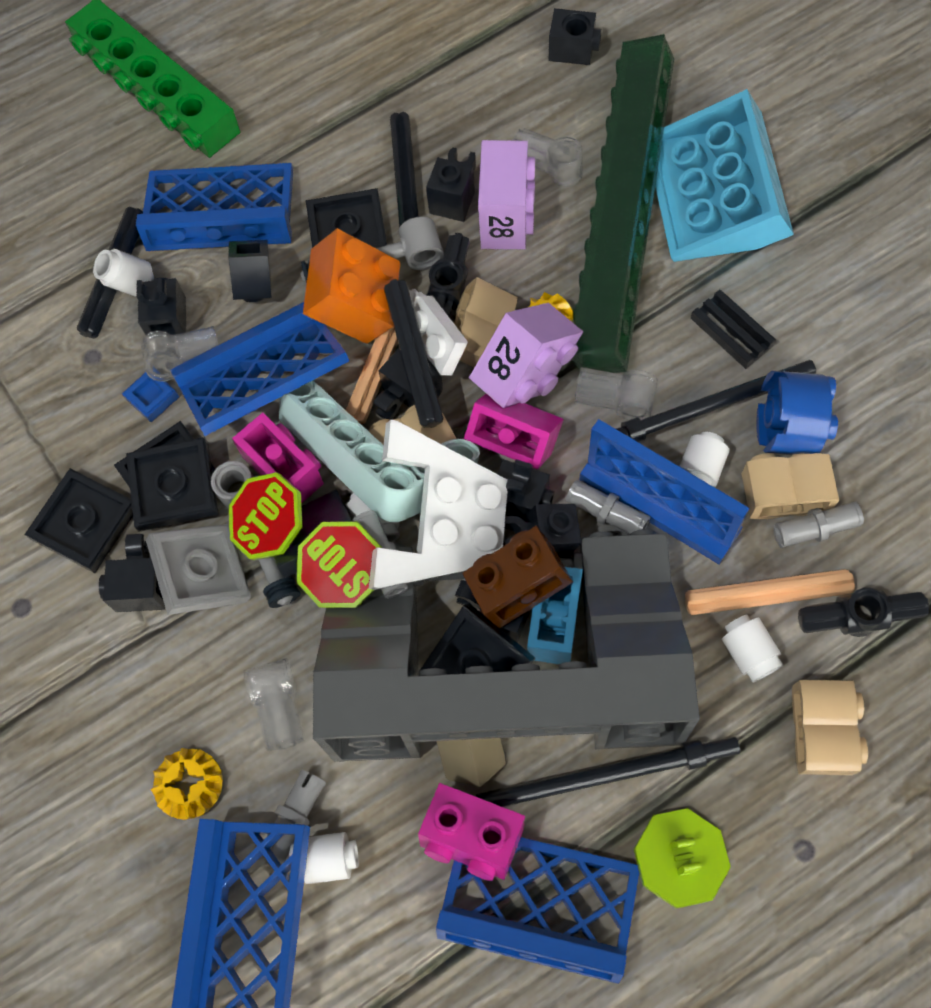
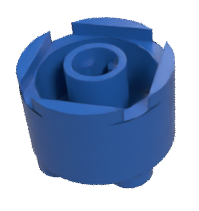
[756,371,838,455]

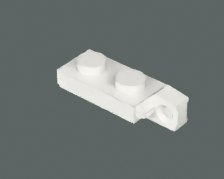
[409,289,468,375]

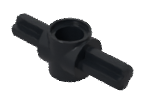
[426,233,470,318]
[798,588,929,637]

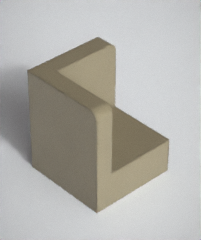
[436,738,506,787]

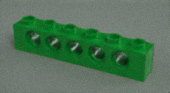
[65,0,241,158]

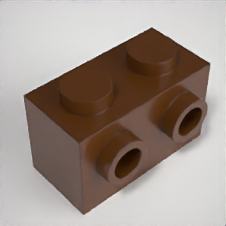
[462,526,573,628]

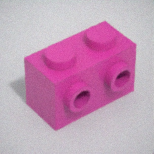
[464,394,564,469]
[232,412,324,504]
[418,783,525,881]

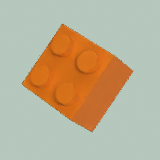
[303,228,400,344]

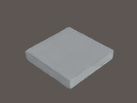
[146,524,251,615]

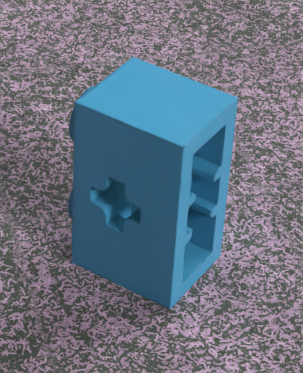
[527,567,583,664]

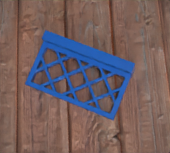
[136,163,293,251]
[170,302,349,436]
[579,419,750,565]
[171,819,310,1008]
[436,837,639,984]

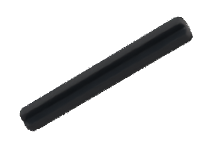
[390,112,419,228]
[77,207,143,339]
[384,279,443,428]

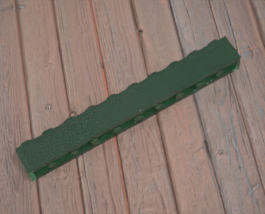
[571,34,675,375]

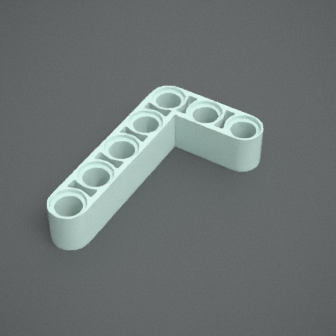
[279,380,480,522]

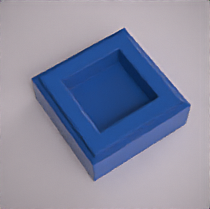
[122,368,179,422]

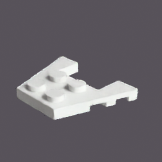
[369,420,507,590]

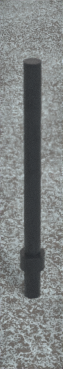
[616,360,816,442]
[476,737,740,807]

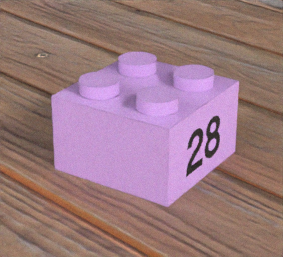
[478,140,535,249]
[469,302,583,408]

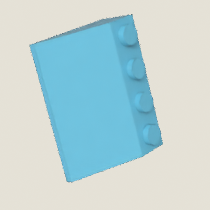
[644,89,794,262]

